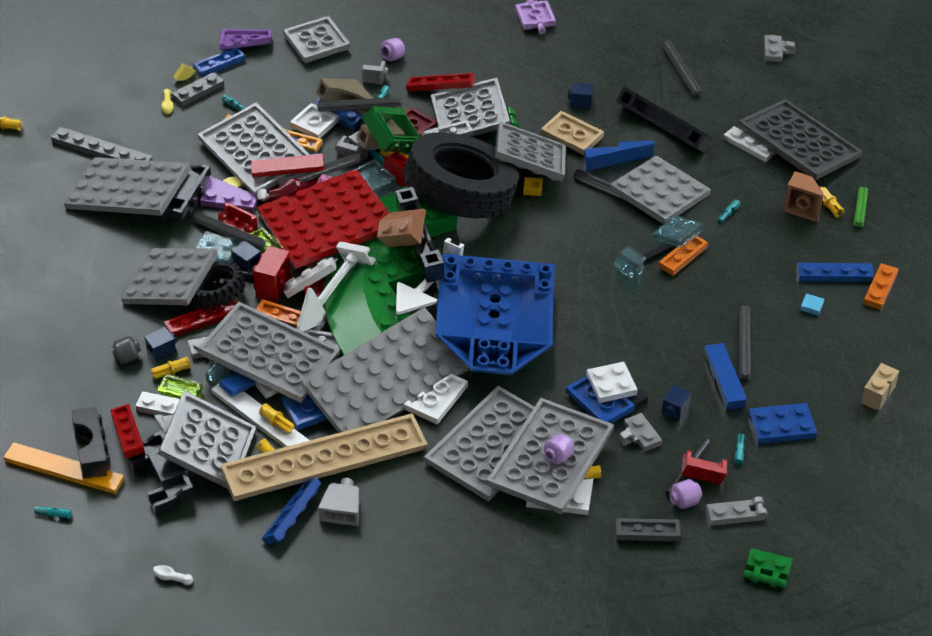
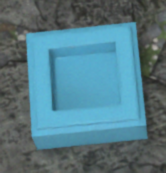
[800,293,825,316]

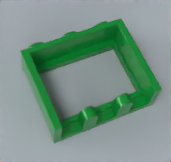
[362,106,420,153]

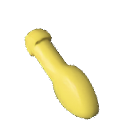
[161,89,174,115]

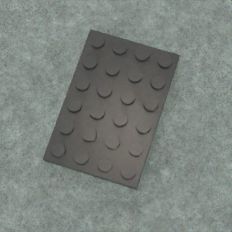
[738,99,863,180]

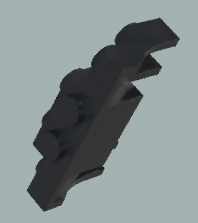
[149,164,211,222]
[127,430,194,515]

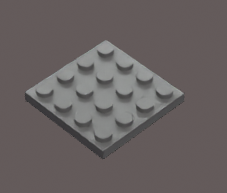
[431,77,511,136]
[495,121,566,181]
[609,156,711,224]
[121,248,218,305]
[157,391,256,489]

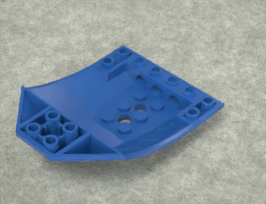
[435,254,555,375]

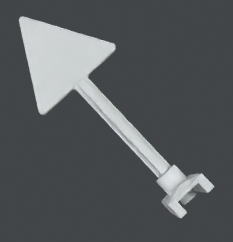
[396,238,464,315]
[296,242,376,332]

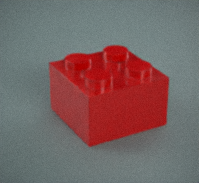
[252,246,291,303]

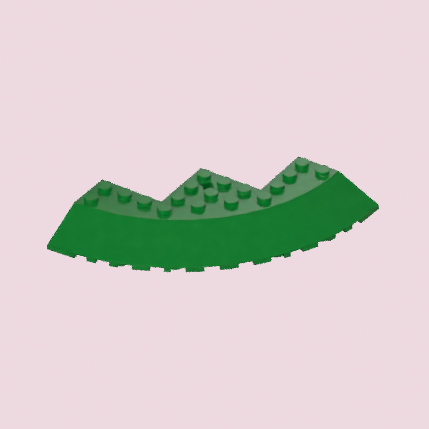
[324,186,458,356]

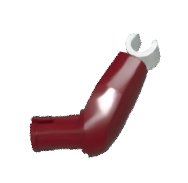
[256,178,311,202]

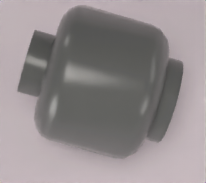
[111,336,141,364]

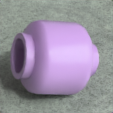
[380,38,405,61]
[544,434,574,464]
[669,479,702,509]

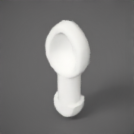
[153,565,193,585]

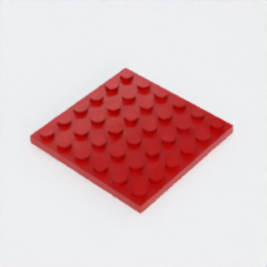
[257,169,390,269]

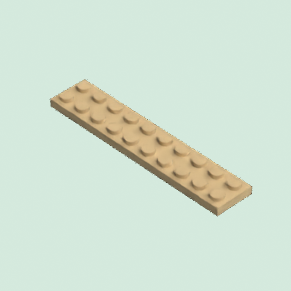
[221,413,428,501]

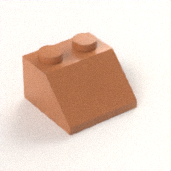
[783,171,824,222]
[377,209,426,247]

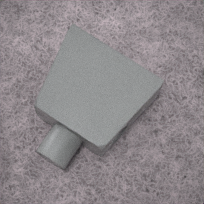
[319,478,359,526]

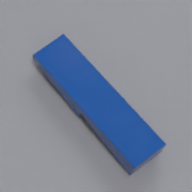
[584,140,654,171]
[704,343,747,410]

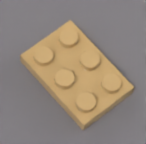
[541,111,604,155]

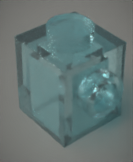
[613,245,646,278]

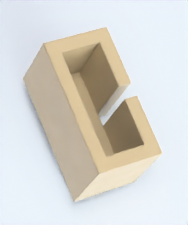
[861,363,899,411]

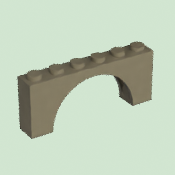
[316,78,405,149]

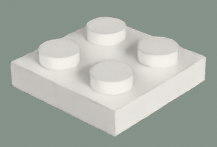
[290,103,339,139]
[586,362,638,403]

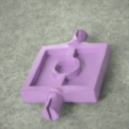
[516,0,556,34]

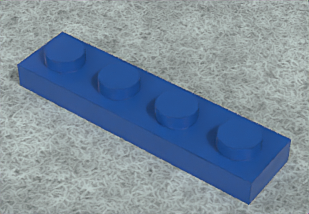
[797,263,874,282]
[261,477,321,545]

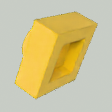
[523,177,543,196]

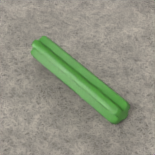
[854,186,868,228]

